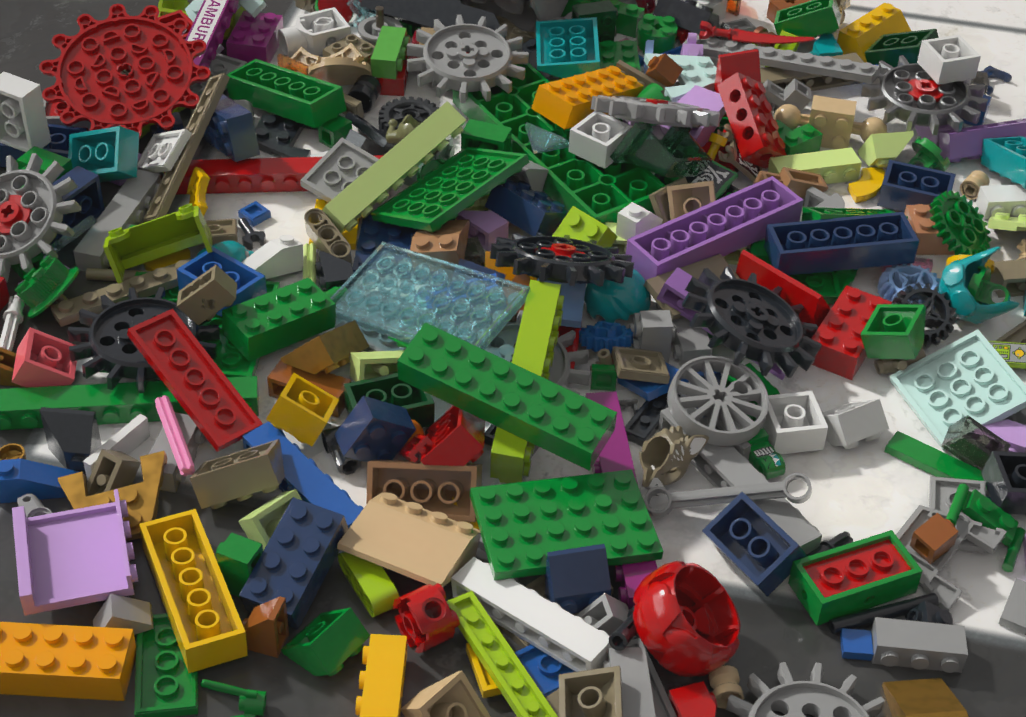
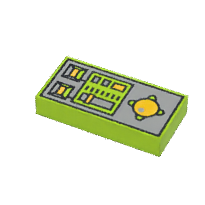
[988,341,1026,369]

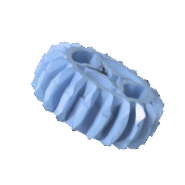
[877,263,940,311]

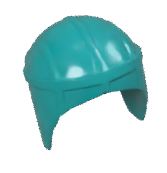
[939,246,1020,324]

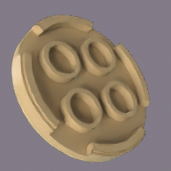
[308,57,372,86]

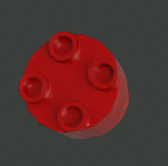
[393,583,460,653]

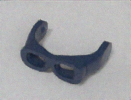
[973,65,1012,95]

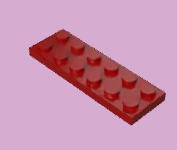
[127,309,263,452]

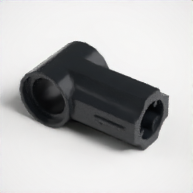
[321,426,361,475]

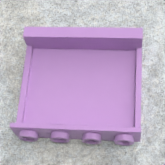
[12,489,138,616]

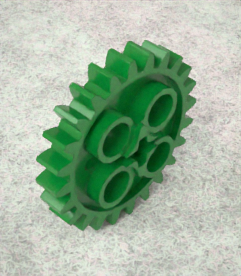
[929,190,992,255]

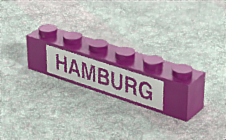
[185,0,239,84]

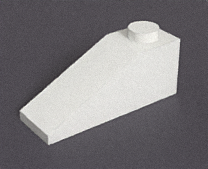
[241,235,303,279]

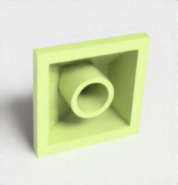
[858,131,914,168]

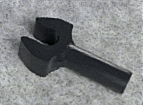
[238,218,266,251]

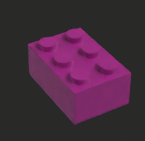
[226,11,283,63]

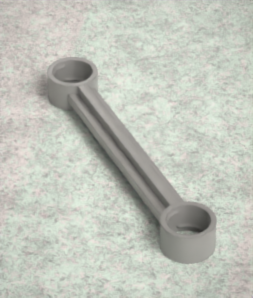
[644,473,812,517]

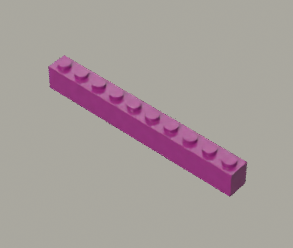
[585,391,658,610]

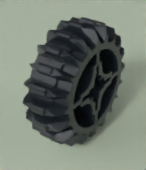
[892,283,957,348]

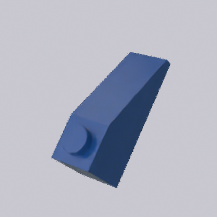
[0,458,79,503]

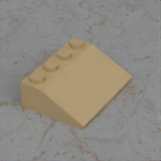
[337,492,481,587]

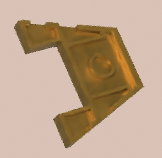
[58,451,167,541]

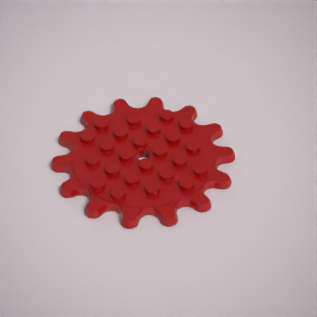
[39,4,211,139]

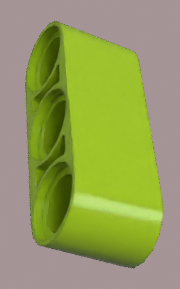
[338,551,399,617]

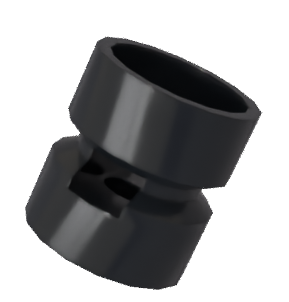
[348,75,381,113]

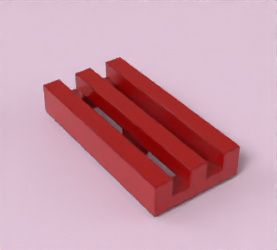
[400,434,434,463]

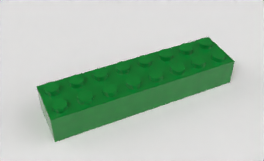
[397,322,617,471]

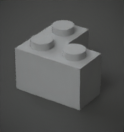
[629,310,673,364]

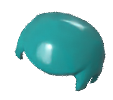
[584,269,651,323]

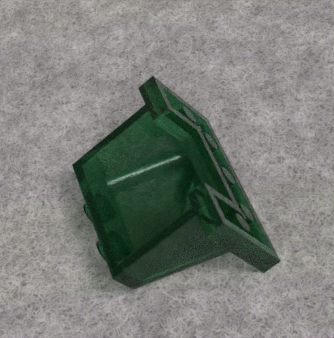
[610,123,713,178]

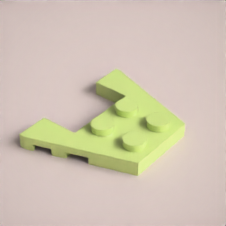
[988,212,1026,231]

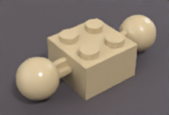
[774,95,887,149]

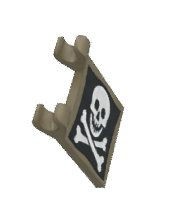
[717,124,762,183]

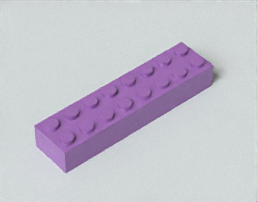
[626,176,804,280]

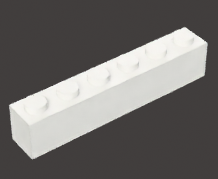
[451,557,612,672]

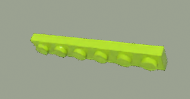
[446,591,558,717]

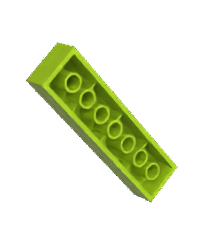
[490,280,565,483]

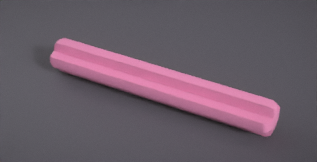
[155,395,195,477]

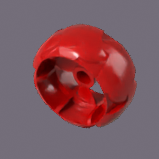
[633,561,741,677]

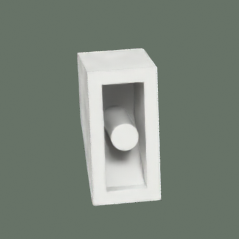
[616,202,663,240]

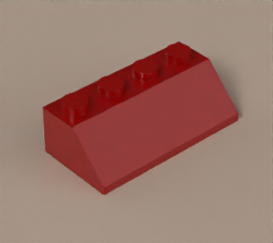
[735,249,830,334]
[420,406,485,466]

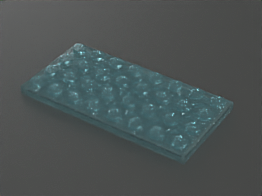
[330,242,531,350]

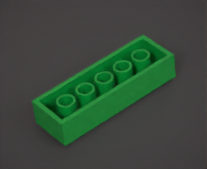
[226,59,347,128]

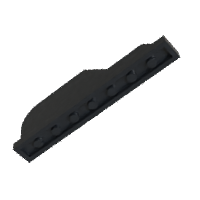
[360,0,507,40]

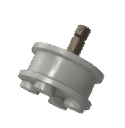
[358,6,402,46]

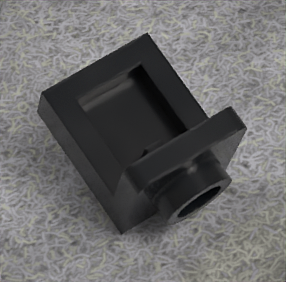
[905,600,953,625]

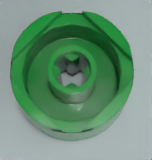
[636,14,678,55]

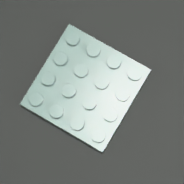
[889,330,1026,451]

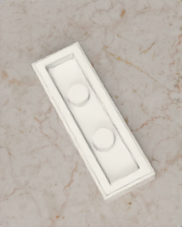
[83,414,150,480]

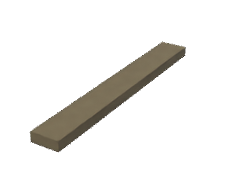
[143,73,230,222]

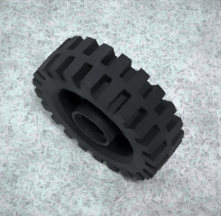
[378,97,439,135]

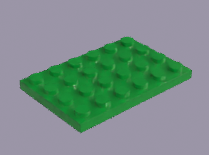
[371,147,530,232]
[470,469,663,581]

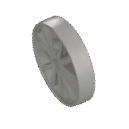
[667,356,769,446]

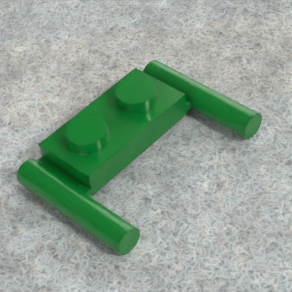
[946,483,1026,572]

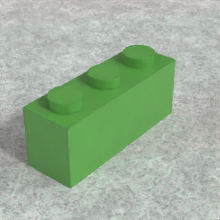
[371,26,410,79]

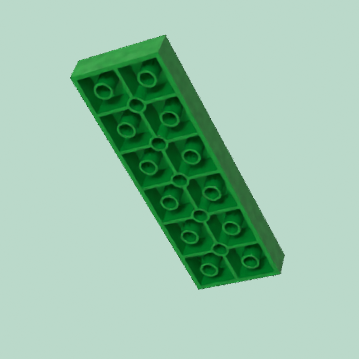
[453,63,666,225]

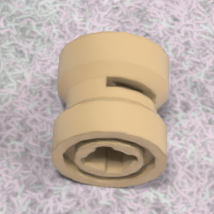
[960,170,990,200]
[708,665,744,709]

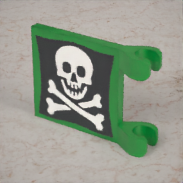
[663,145,738,200]

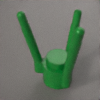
[200,679,267,717]

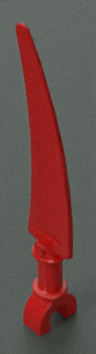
[699,21,814,44]

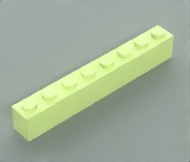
[322,101,466,234]

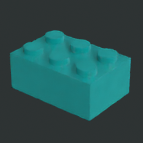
[68,126,139,182]

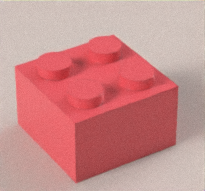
[12,327,77,388]

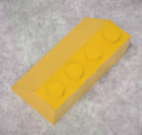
[837,2,911,62]

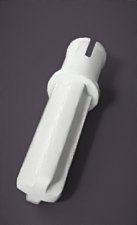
[0,295,25,351]

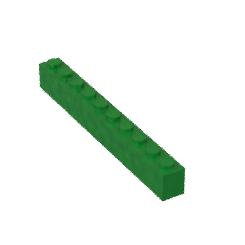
[0,376,259,430]

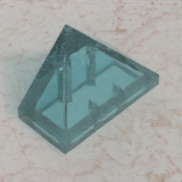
[525,122,569,154]

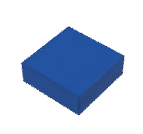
[238,201,271,227]
[840,628,874,661]

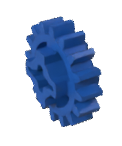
[579,321,633,354]

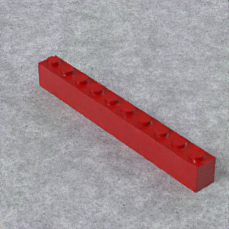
[164,155,384,195]

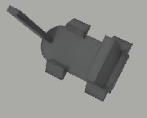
[619,399,638,415]

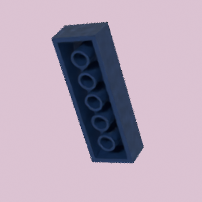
[764,212,919,276]

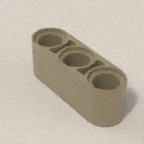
[304,208,352,265]

